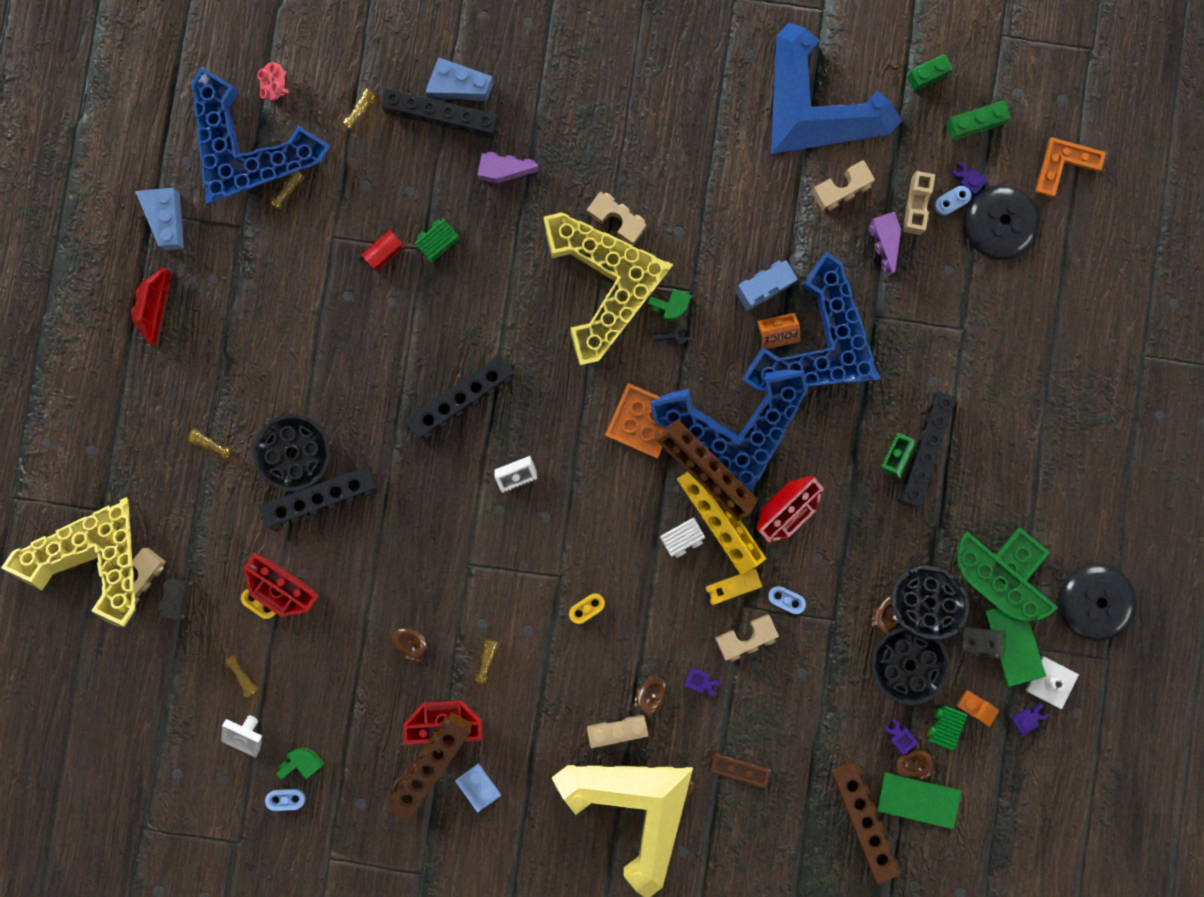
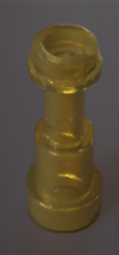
[342,88,377,130]
[270,171,305,209]
[187,428,231,459]
[475,639,500,684]
[224,655,259,698]

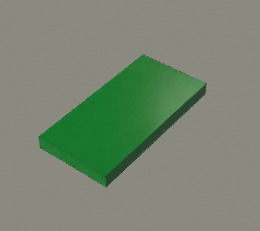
[984,608,1047,687]
[876,772,961,829]

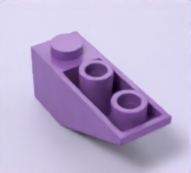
[478,152,539,183]
[869,212,901,276]

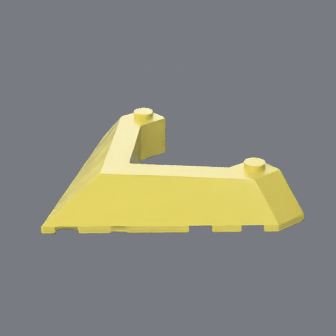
[543,213,673,365]
[1,497,136,627]
[552,765,693,897]

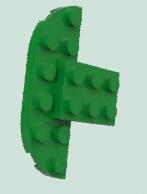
[957,527,1058,621]

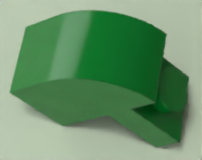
[647,289,691,321]
[276,748,325,779]

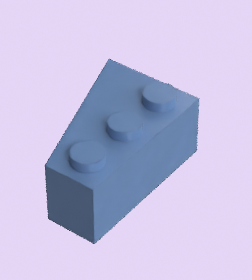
[425,57,494,101]
[135,188,184,250]
[735,260,798,312]

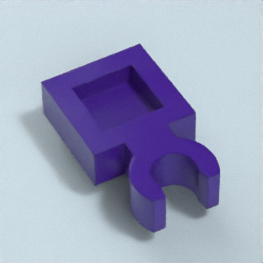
[951,162,987,196]
[684,667,721,696]
[1011,704,1049,735]
[884,719,918,755]

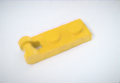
[705,569,762,605]

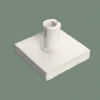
[1025,656,1079,709]
[221,716,262,758]

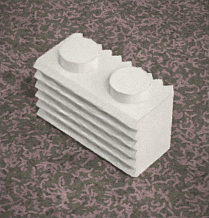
[494,456,537,493]
[660,518,705,558]

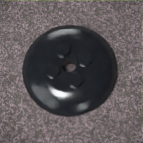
[964,185,1040,260]
[253,414,331,491]
[1059,564,1137,641]
[891,566,969,641]
[871,627,950,705]

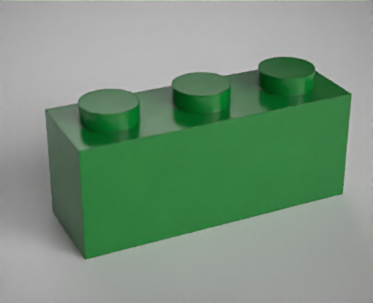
[946,100,1011,141]

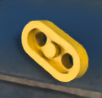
[241,589,276,619]
[569,593,605,624]

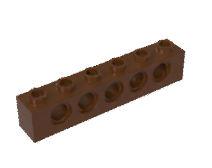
[657,419,758,521]
[388,712,472,821]
[830,762,900,884]

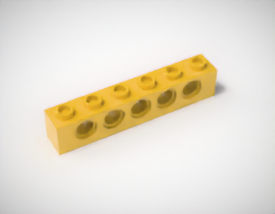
[677,472,766,575]

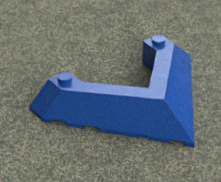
[771,23,902,155]
[191,67,331,204]
[742,252,880,391]
[650,370,808,493]

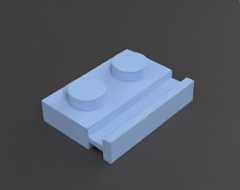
[455,763,501,813]

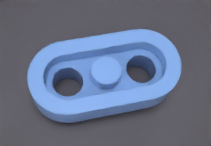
[934,186,971,215]
[768,586,806,614]
[265,789,306,811]

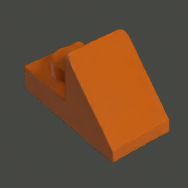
[956,690,999,727]

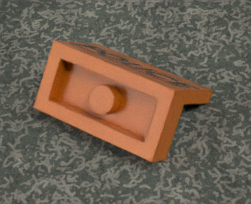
[758,313,801,349]

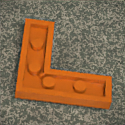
[1035,137,1106,198]

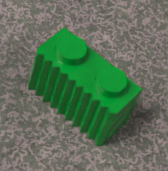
[907,54,953,92]
[415,219,460,263]
[881,433,916,480]
[927,704,967,751]

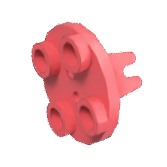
[258,62,289,101]

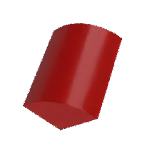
[361,230,404,272]

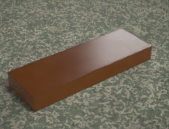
[709,752,771,789]

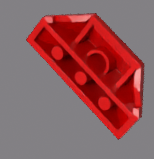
[131,268,172,346]
[757,476,824,542]
[243,552,319,617]
[403,701,483,745]

